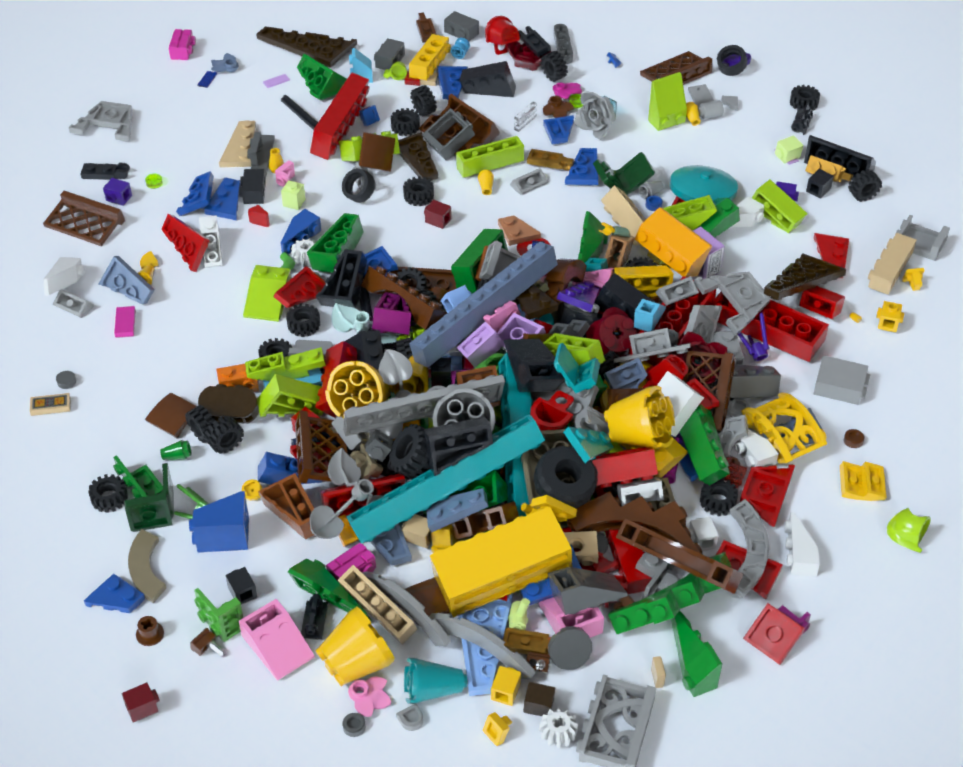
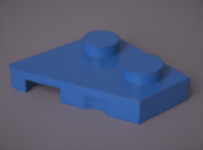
[543,115,574,145]
[83,573,145,613]

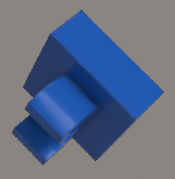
[359,105,380,126]

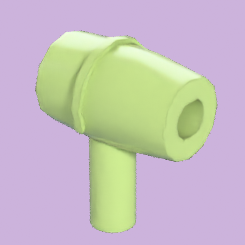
[508,598,530,630]

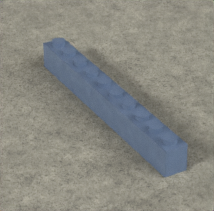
[409,242,558,368]

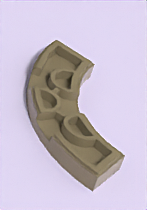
[128,529,167,603]

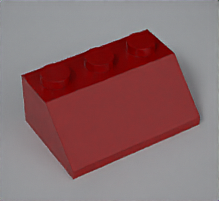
[592,447,658,488]

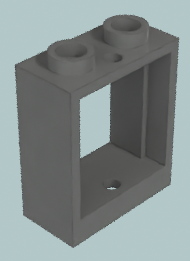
[422,108,475,161]

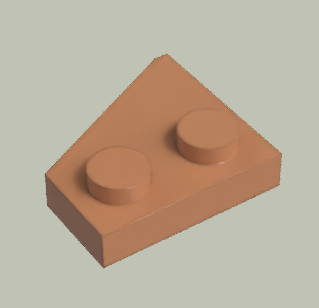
[498,215,541,246]

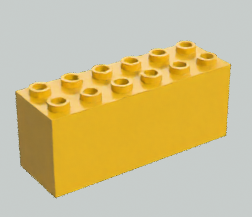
[430,506,572,618]

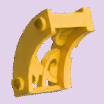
[741,392,827,464]

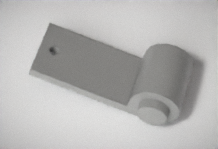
[688,84,724,119]

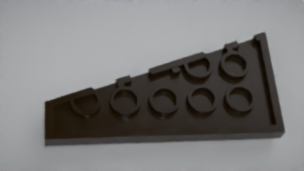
[256,26,357,67]
[764,253,846,300]

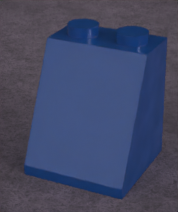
[189,491,249,553]

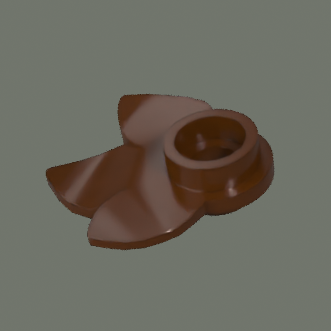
[543,95,574,118]

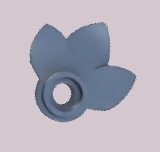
[211,53,239,72]

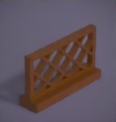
[640,51,712,85]
[43,190,125,247]
[683,351,736,434]
[295,410,348,484]

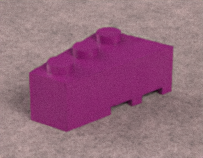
[372,292,411,335]

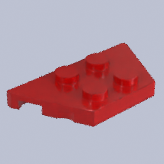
[740,464,795,527]

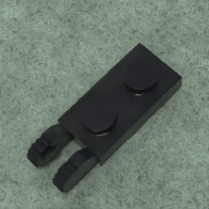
[518,26,551,57]
[80,162,130,180]

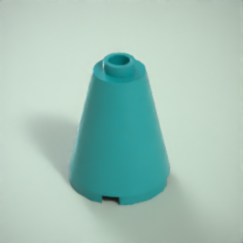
[404,658,467,704]

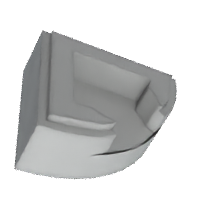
[721,95,738,110]

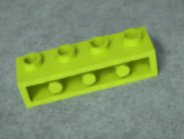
[456,136,524,178]

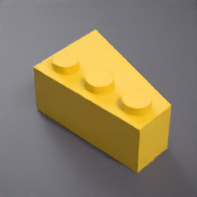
[614,265,674,298]

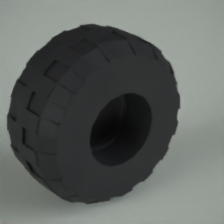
[533,446,598,508]

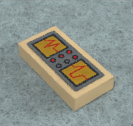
[30,393,71,416]

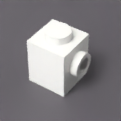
[688,517,719,551]

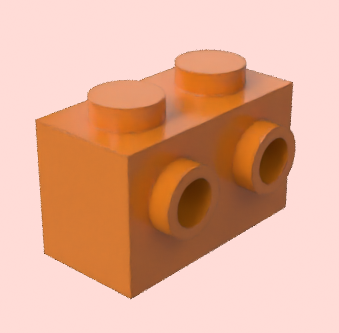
[216,364,259,392]

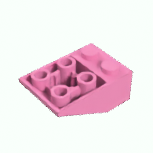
[538,597,604,638]
[239,599,315,681]

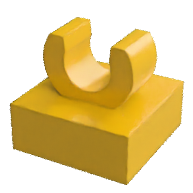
[482,712,512,746]

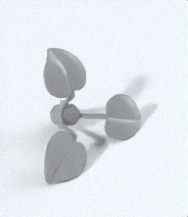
[369,349,446,441]
[310,448,382,539]

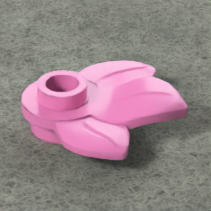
[348,677,391,717]

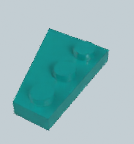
[563,427,614,463]

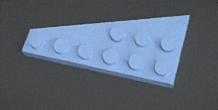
[458,593,514,696]

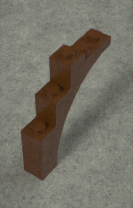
[566,491,703,554]

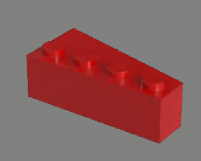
[315,341,357,419]

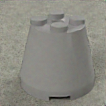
[433,388,495,433]

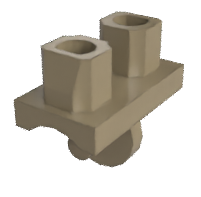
[349,443,383,479]

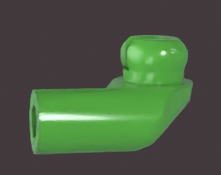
[280,252,295,270]

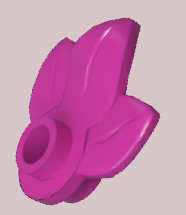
[552,82,582,99]

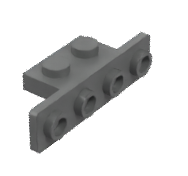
[247,132,275,179]

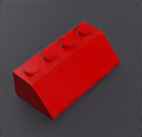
[320,474,405,517]

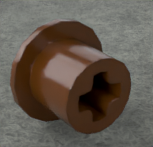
[135,616,164,646]

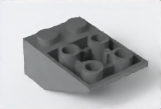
[548,567,628,615]

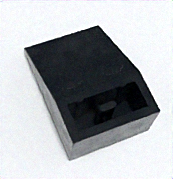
[504,339,565,392]

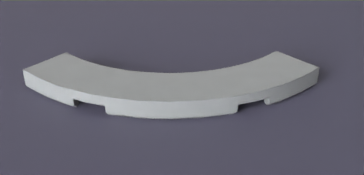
[729,499,769,598]
[363,572,451,646]
[429,613,536,679]

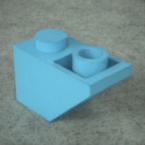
[349,48,373,83]
[634,299,666,331]

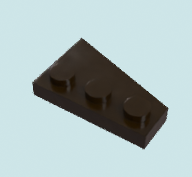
[515,284,559,320]

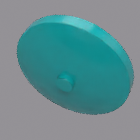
[670,165,738,201]

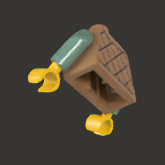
[599,222,634,271]

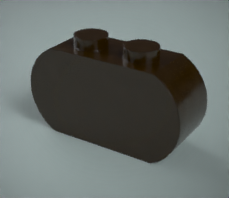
[198,384,259,424]

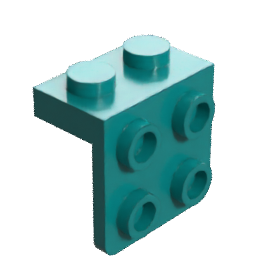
[554,343,600,394]

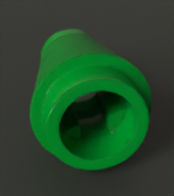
[160,440,192,460]

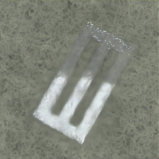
[514,101,537,132]

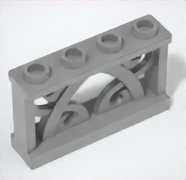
[576,674,656,767]

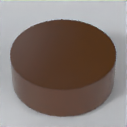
[843,429,865,448]

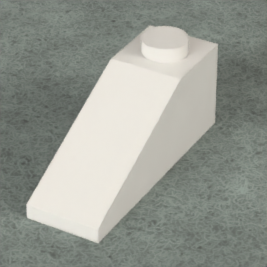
[43,257,85,296]

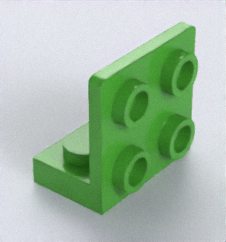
[194,588,244,642]

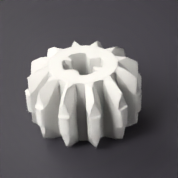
[291,238,317,267]
[539,708,578,749]

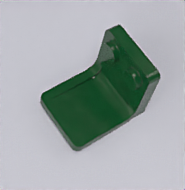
[593,152,655,194]
[124,463,174,532]

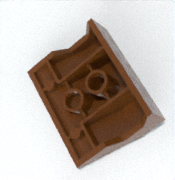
[419,94,500,156]

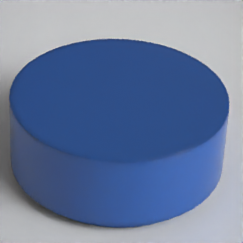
[645,196,663,211]

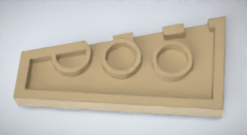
[219,120,256,168]

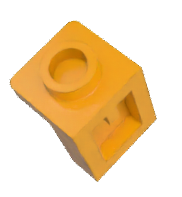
[338,515,359,547]

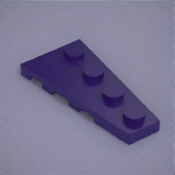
[557,281,599,312]

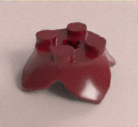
[507,41,552,71]
[585,307,640,357]
[676,331,727,385]

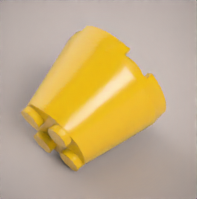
[325,361,391,418]
[604,386,675,449]
[315,606,395,687]

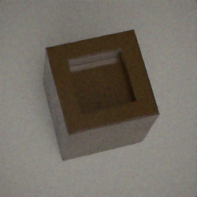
[523,682,556,717]

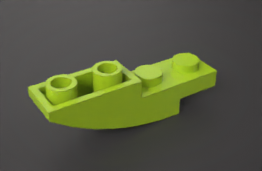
[245,347,326,381]

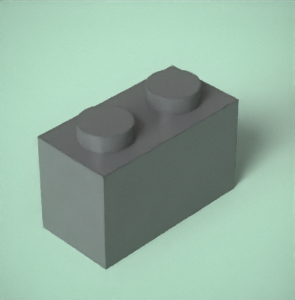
[444,11,479,42]
[374,38,405,70]

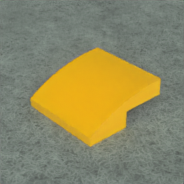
[839,461,887,501]

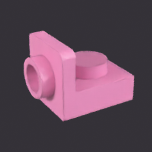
[275,160,295,187]

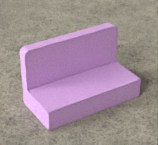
[457,322,504,367]

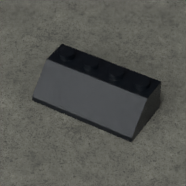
[804,135,876,181]
[345,331,387,401]

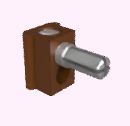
[190,628,226,657]
[526,651,550,673]

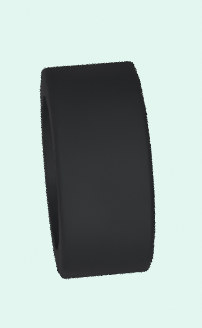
[716,45,748,76]
[342,168,375,203]

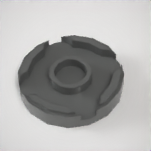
[548,626,592,670]

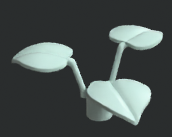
[332,303,413,344]

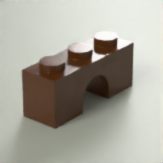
[452,501,519,539]

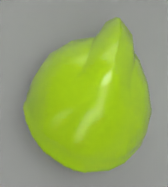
[886,507,931,553]

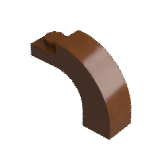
[545,258,587,304]

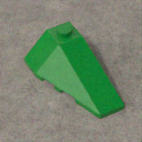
[297,54,347,101]
[696,198,740,238]
[578,211,609,263]
[423,470,508,517]
[288,558,372,621]
[671,610,723,697]

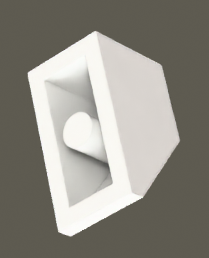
[731,196,764,227]

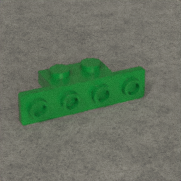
[113,455,163,498]

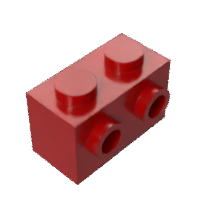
[799,286,845,319]

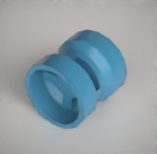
[451,38,470,59]

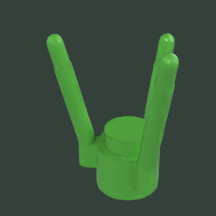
[174,484,209,519]

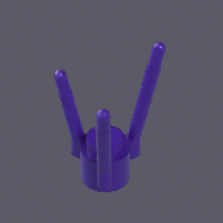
[738,313,770,361]

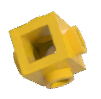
[876,301,904,332]

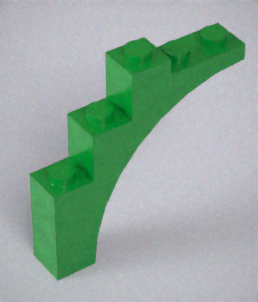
[608,552,732,635]

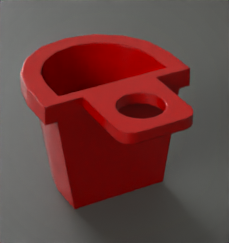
[485,15,520,55]
[643,354,688,388]
[530,391,574,431]

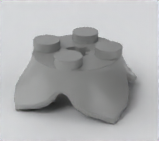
[574,91,616,139]

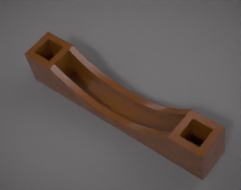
[361,265,447,330]
[616,518,744,594]

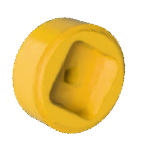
[242,479,263,501]

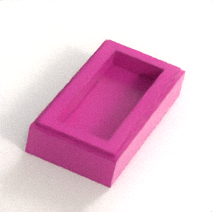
[114,306,136,338]

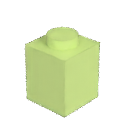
[775,135,804,164]
[281,180,306,210]

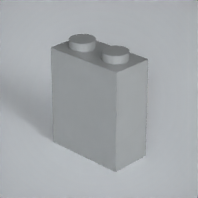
[813,355,871,405]

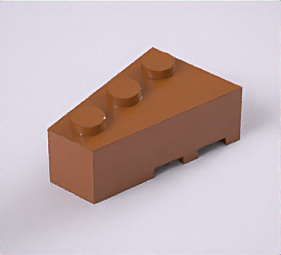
[258,473,314,539]

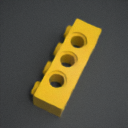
[409,34,451,81]

